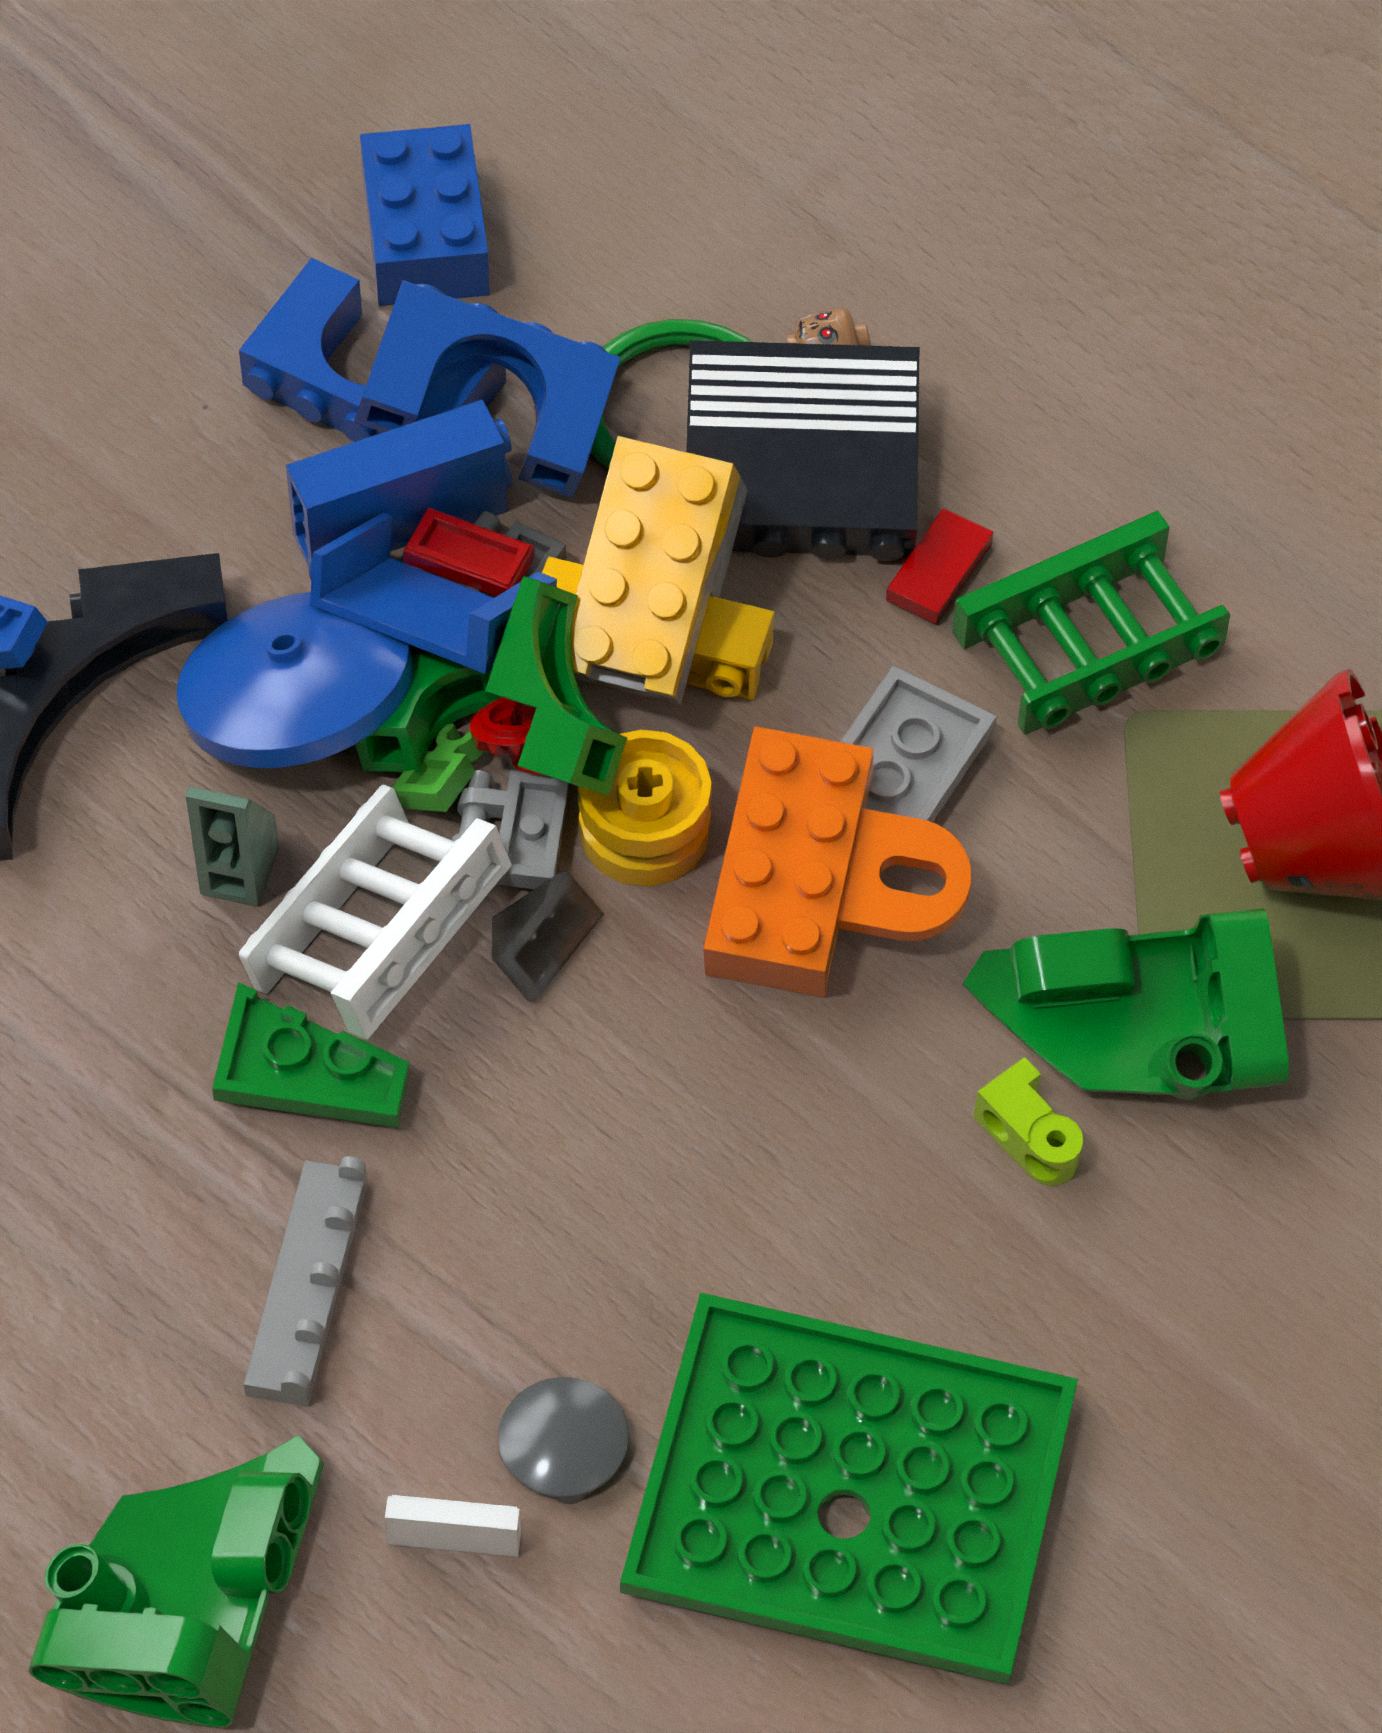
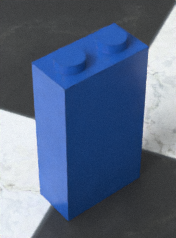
[286,400,513,567]

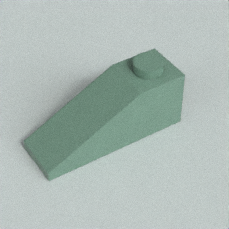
[185,786,279,907]

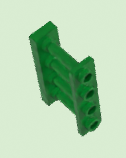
[952,510,1230,735]

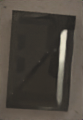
[492,871,604,1002]

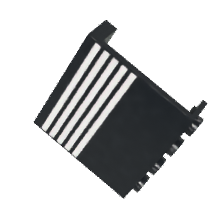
[686,340,920,561]

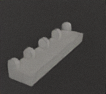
[244,1156,368,1407]

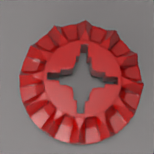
[470,698,536,758]

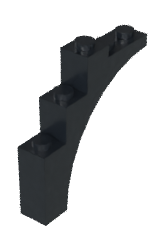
[0,553,228,861]

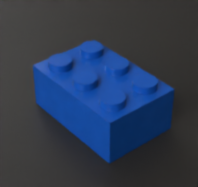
[360,124,490,306]

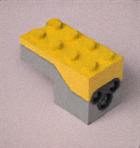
[570,436,748,705]

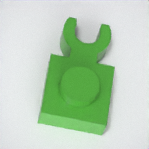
[392,724,485,812]

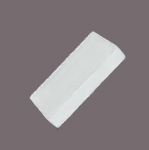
[385,1495,521,1557]

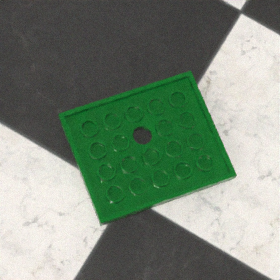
[620,1292,1078,1685]

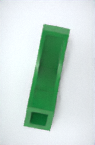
[485,576,627,796]

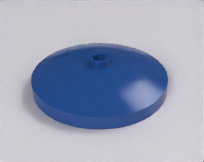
[177,592,414,768]

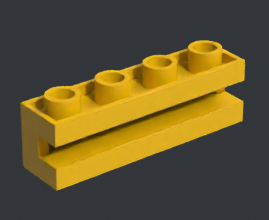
[542,556,774,701]

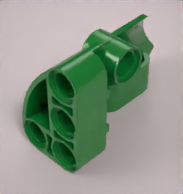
[962,908,1289,1100]
[28,1435,324,1728]

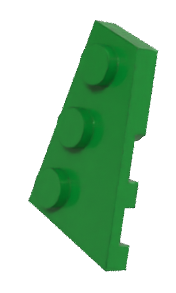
[212,982,410,1128]

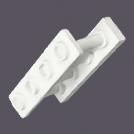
[239,784,512,1040]

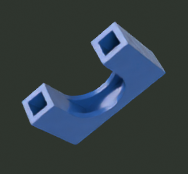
[239,258,506,442]
[354,280,621,498]

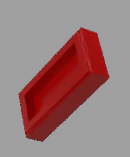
[403,507,535,597]
[886,508,994,625]

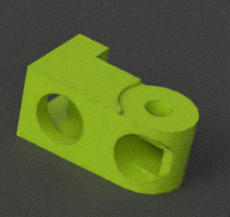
[973,1057,1084,1186]

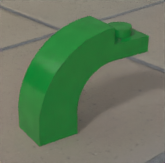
[355,650,503,772]

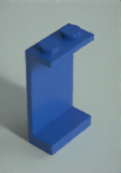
[309,512,557,674]

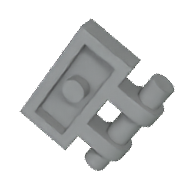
[452,770,570,891]

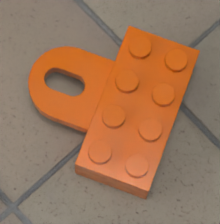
[703,726,971,998]

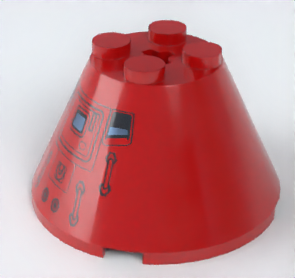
[1219,669,1382,901]

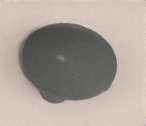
[498,1377,629,1504]

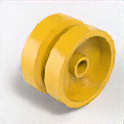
[578,729,712,887]

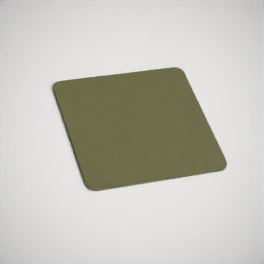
[1124,710,1382,1020]

